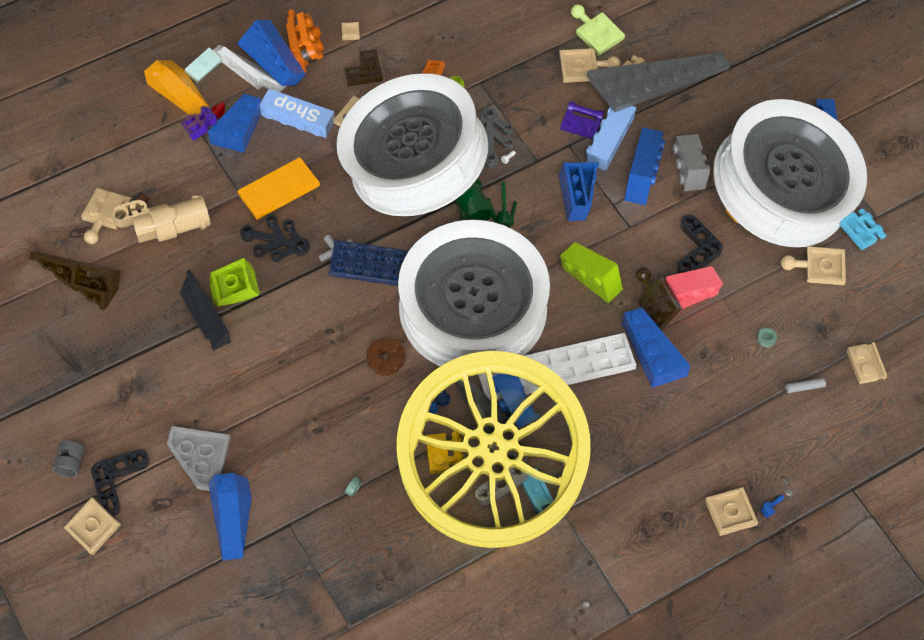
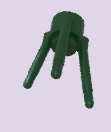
[487,181,517,228]

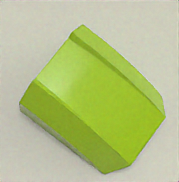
[209,258,260,306]

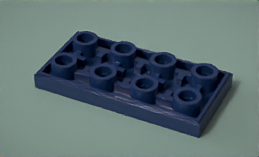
[329,240,409,286]

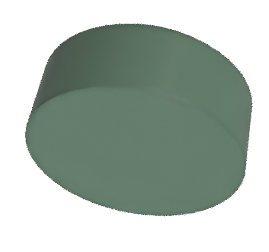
[757,327,777,347]
[345,476,363,497]

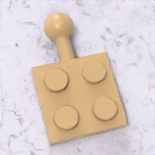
[559,48,621,83]
[81,188,131,245]
[781,247,846,285]

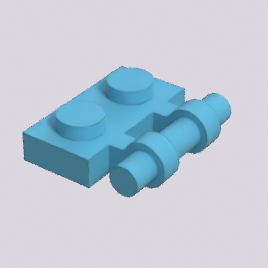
[839,208,887,251]

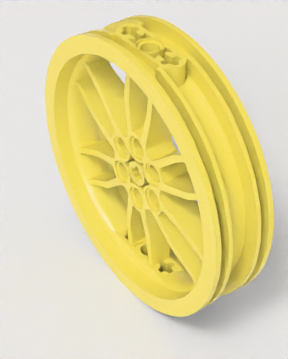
[397,351,590,548]

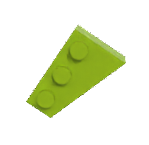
[560,242,623,304]

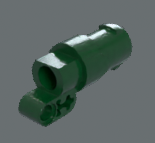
[454,177,493,221]

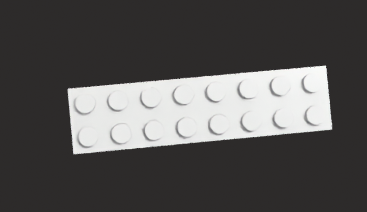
[478,333,636,401]

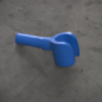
[761,495,784,517]

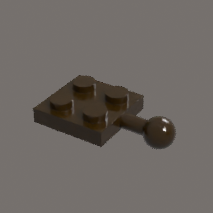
[636,267,682,331]

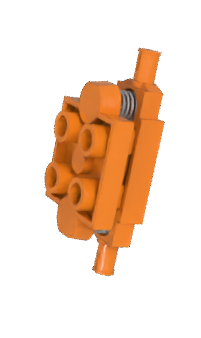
[286,10,324,73]

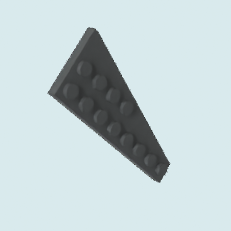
[586,53,731,112]

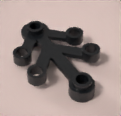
[240,214,310,262]

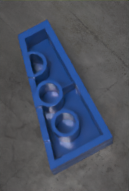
[237,20,306,86]
[624,127,665,205]
[622,307,690,388]

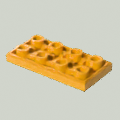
[237,157,320,220]

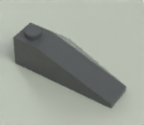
[455,378,507,434]

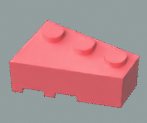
[666,266,723,309]

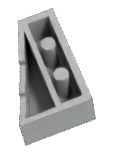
[672,134,710,191]

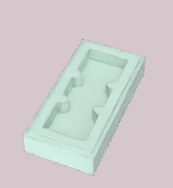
[184,48,222,83]

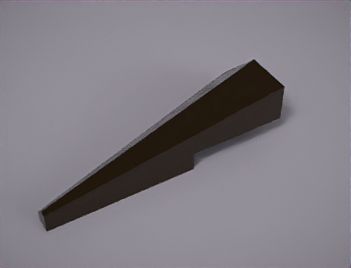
[29,252,121,310]

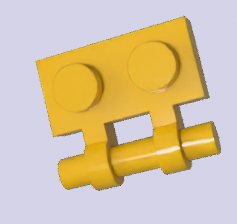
[426,431,464,474]

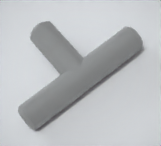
[319,235,353,262]

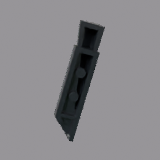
[180,269,231,351]

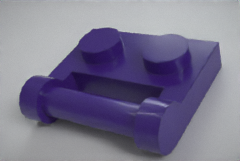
[560,101,605,139]

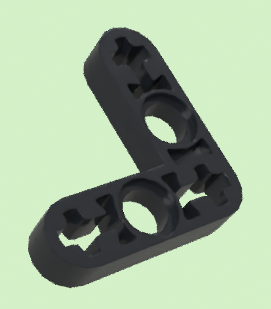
[677,214,723,274]
[91,450,150,517]

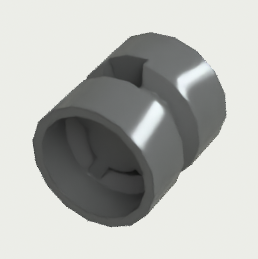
[52,441,85,477]

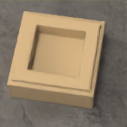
[341,22,360,40]

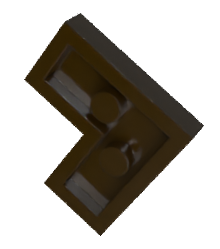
[345,49,383,86]

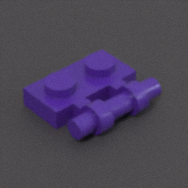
[181,106,217,141]

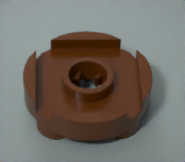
[367,338,405,376]

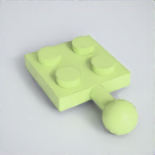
[571,4,625,56]

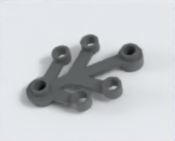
[479,107,514,169]

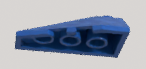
[208,473,252,561]

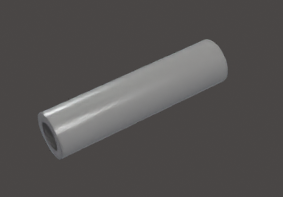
[785,378,826,393]

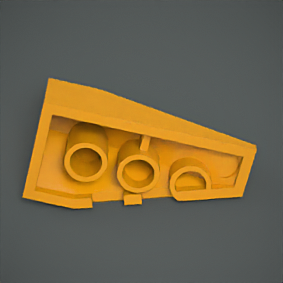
[144,60,210,115]

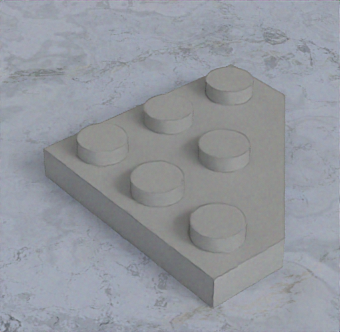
[167,426,231,491]

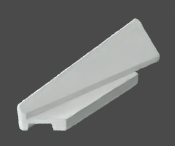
[213,45,287,92]

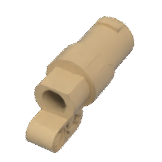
[112,195,211,243]

